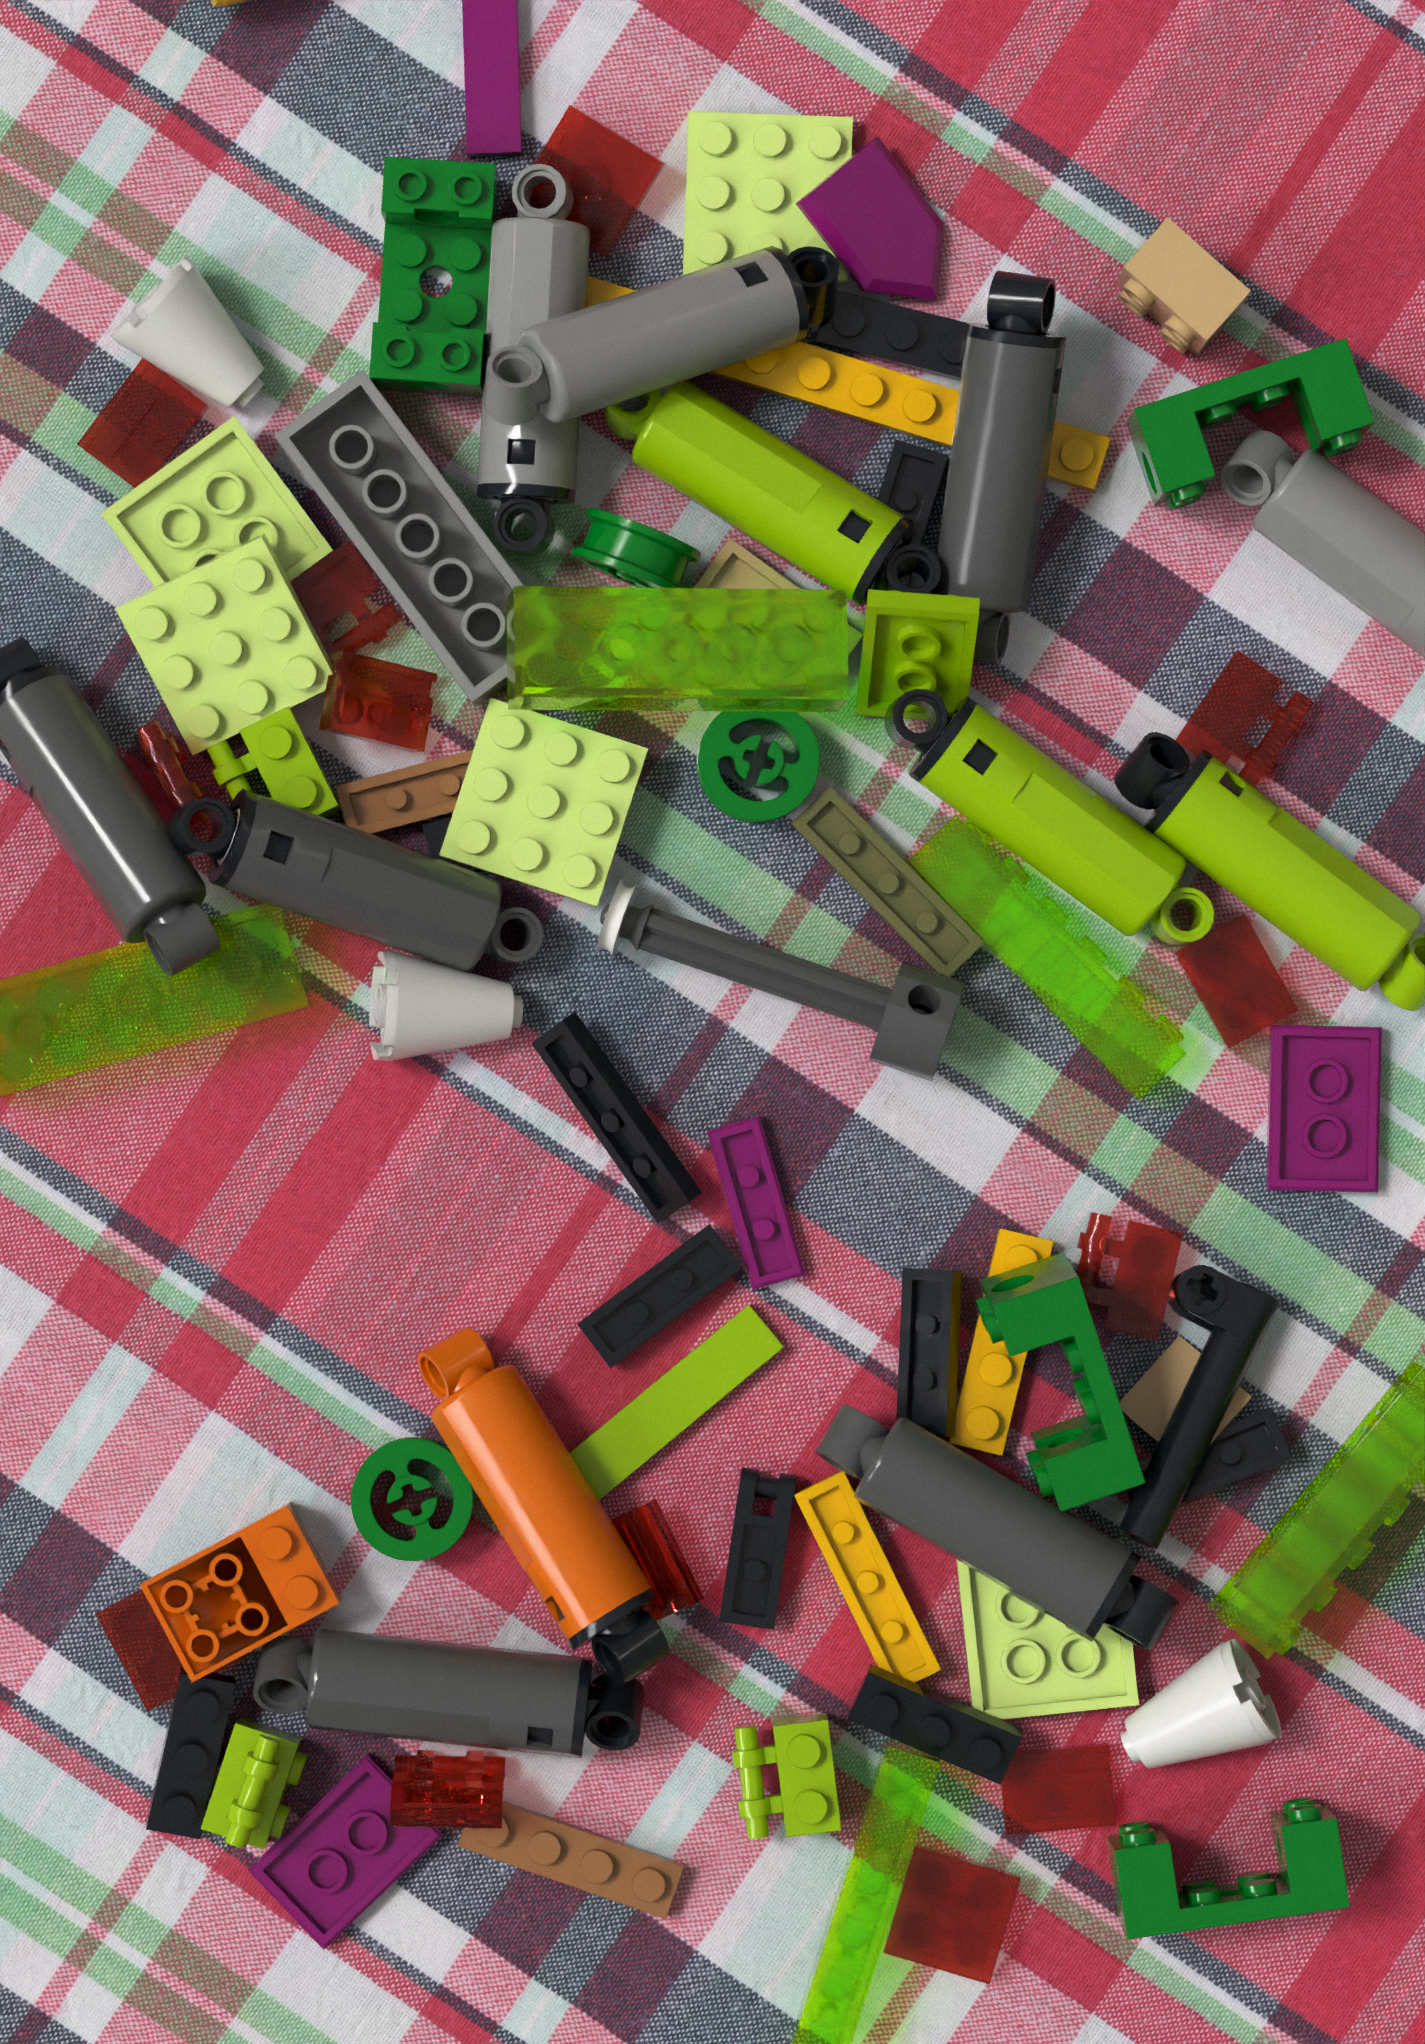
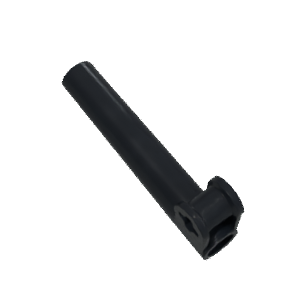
[1118,1265,1279,1550]

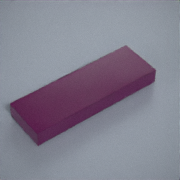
[462,0,522,157]
[707,1116,805,1290]

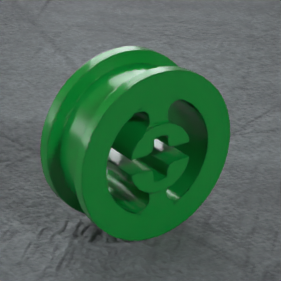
[570,508,701,601]
[696,699,820,823]
[351,1437,474,1561]

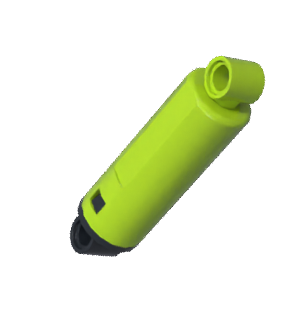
[605,380,941,607]
[885,689,1214,945]
[1114,732,1425,1011]

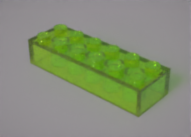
[506,586,849,712]
[0,903,313,1099]
[1207,1354,1425,1659]

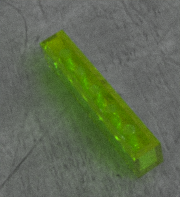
[907,815,1187,1100]
[788,1739,941,2044]

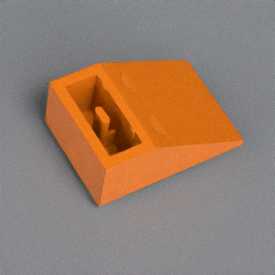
[140,1502,342,1682]

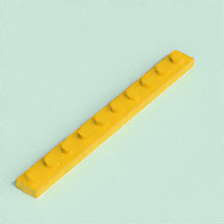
[586,276,1111,493]

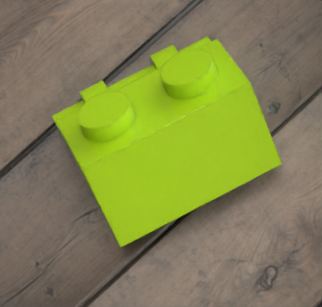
[207,706,341,818]
[731,1713,842,1839]
[201,1717,308,1850]

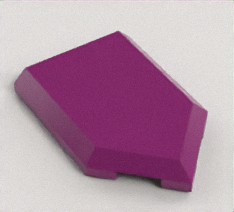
[795,136,944,302]

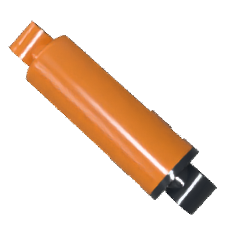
[417,1327,669,1686]

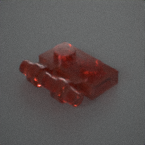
[290,541,403,672]
[1175,650,1314,788]
[135,720,211,835]
[1077,1212,1183,1341]
[390,1750,506,1829]

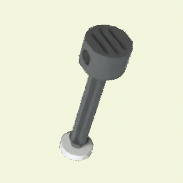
[595,877,966,1082]

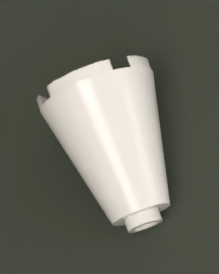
[111,256,265,408]
[369,951,523,1061]
[1120,1638,1282,1769]

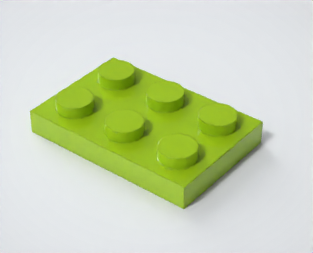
[856,589,980,721]

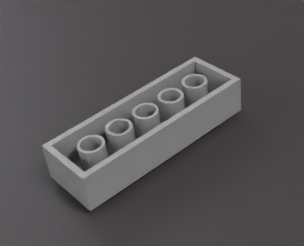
[274,369,563,707]

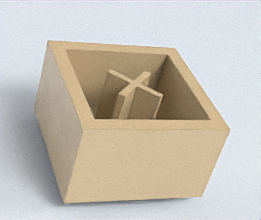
[1115,217,1251,356]

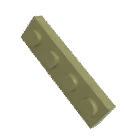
[791,785,985,977]

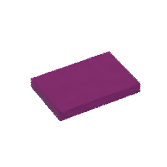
[1266,1025,1382,1192]
[248,1753,444,1950]

